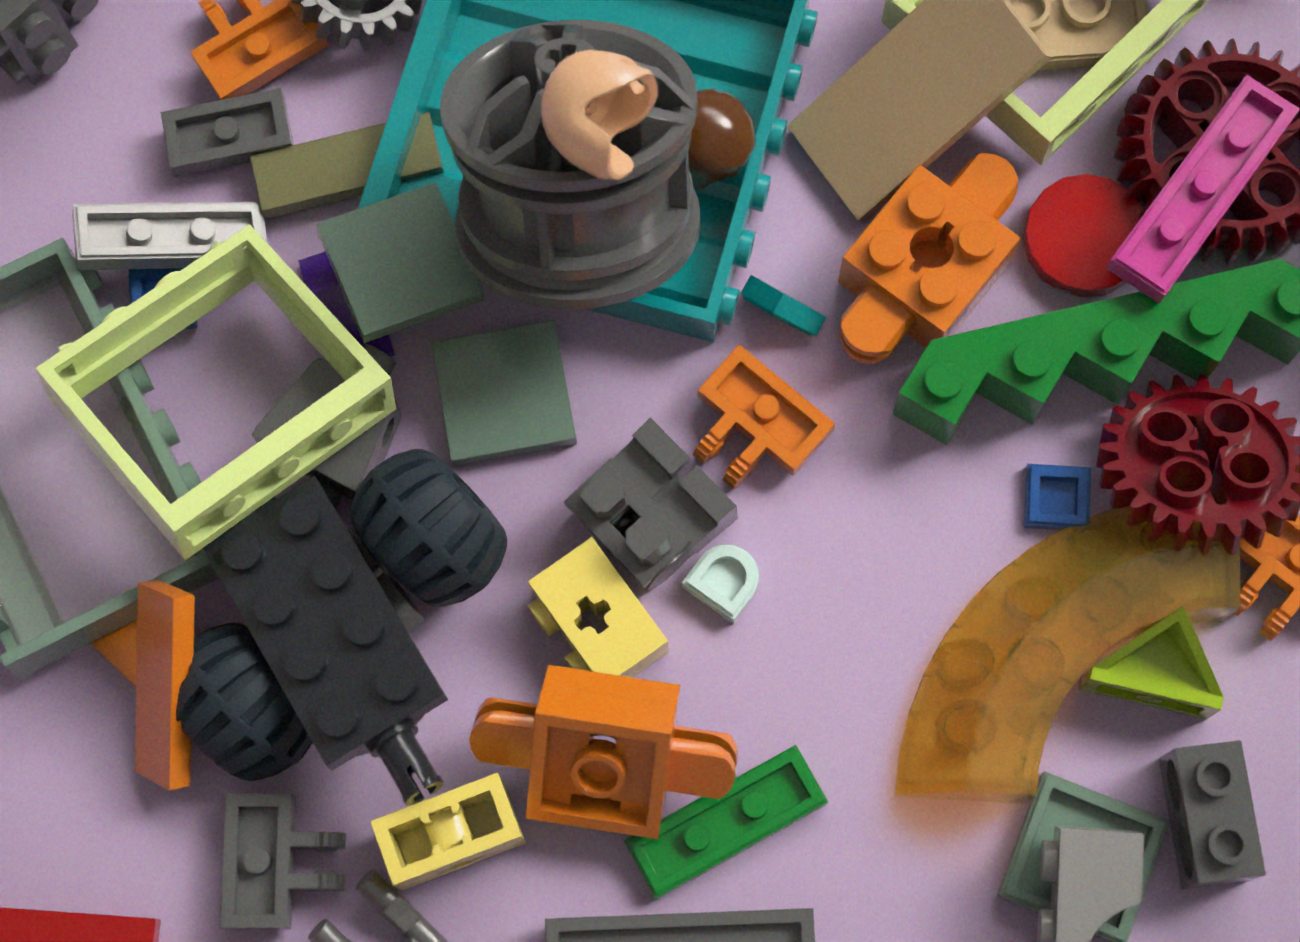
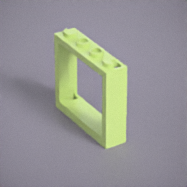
[881,0,1209,165]
[35,224,396,560]

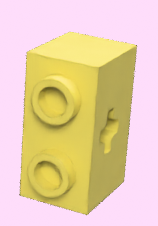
[527,537,668,678]
[370,773,526,891]

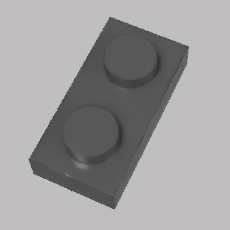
[161,88,294,177]

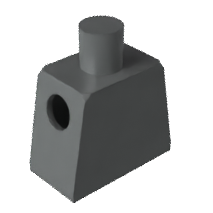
[251,344,402,501]

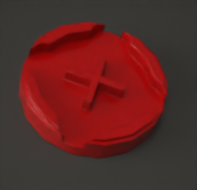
[1023,174,1143,298]

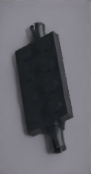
[203,465,449,806]

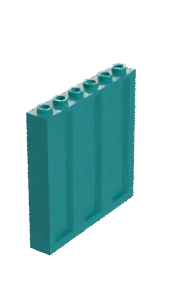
[358,0,818,343]

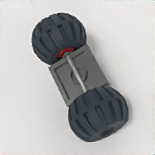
[176,449,508,781]

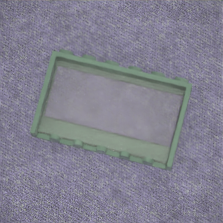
[0,237,219,681]

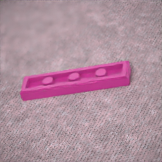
[1106,75,1300,304]

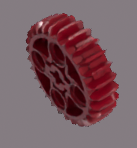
[1114,38,1300,266]

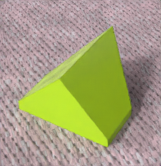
[1079,605,1224,719]

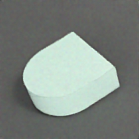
[682,545,759,624]

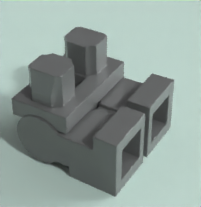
[564,417,738,590]

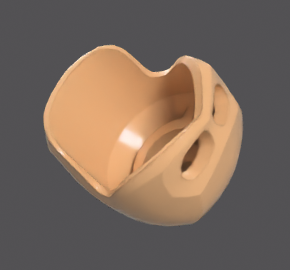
[541,50,658,180]

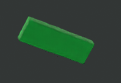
[624,745,828,900]

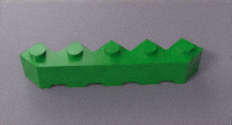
[892,259,1300,445]

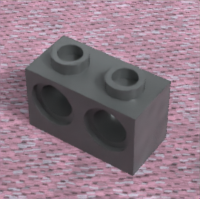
[1159,740,1266,889]

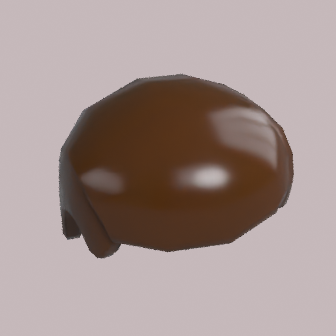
[688,88,756,189]

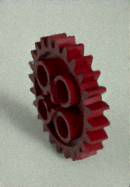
[1096,374,1300,556]

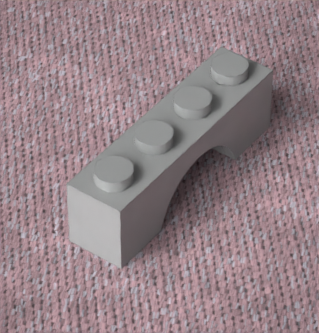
[1037,826,1144,942]

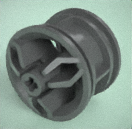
[440,20,700,310]

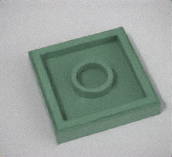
[317,182,484,343]
[431,320,577,466]
[997,771,1169,942]

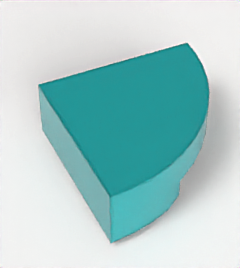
[740,275,827,336]

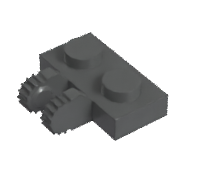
[220,793,346,930]

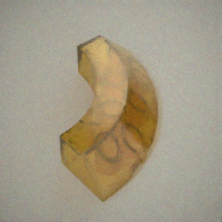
[894,497,1240,804]

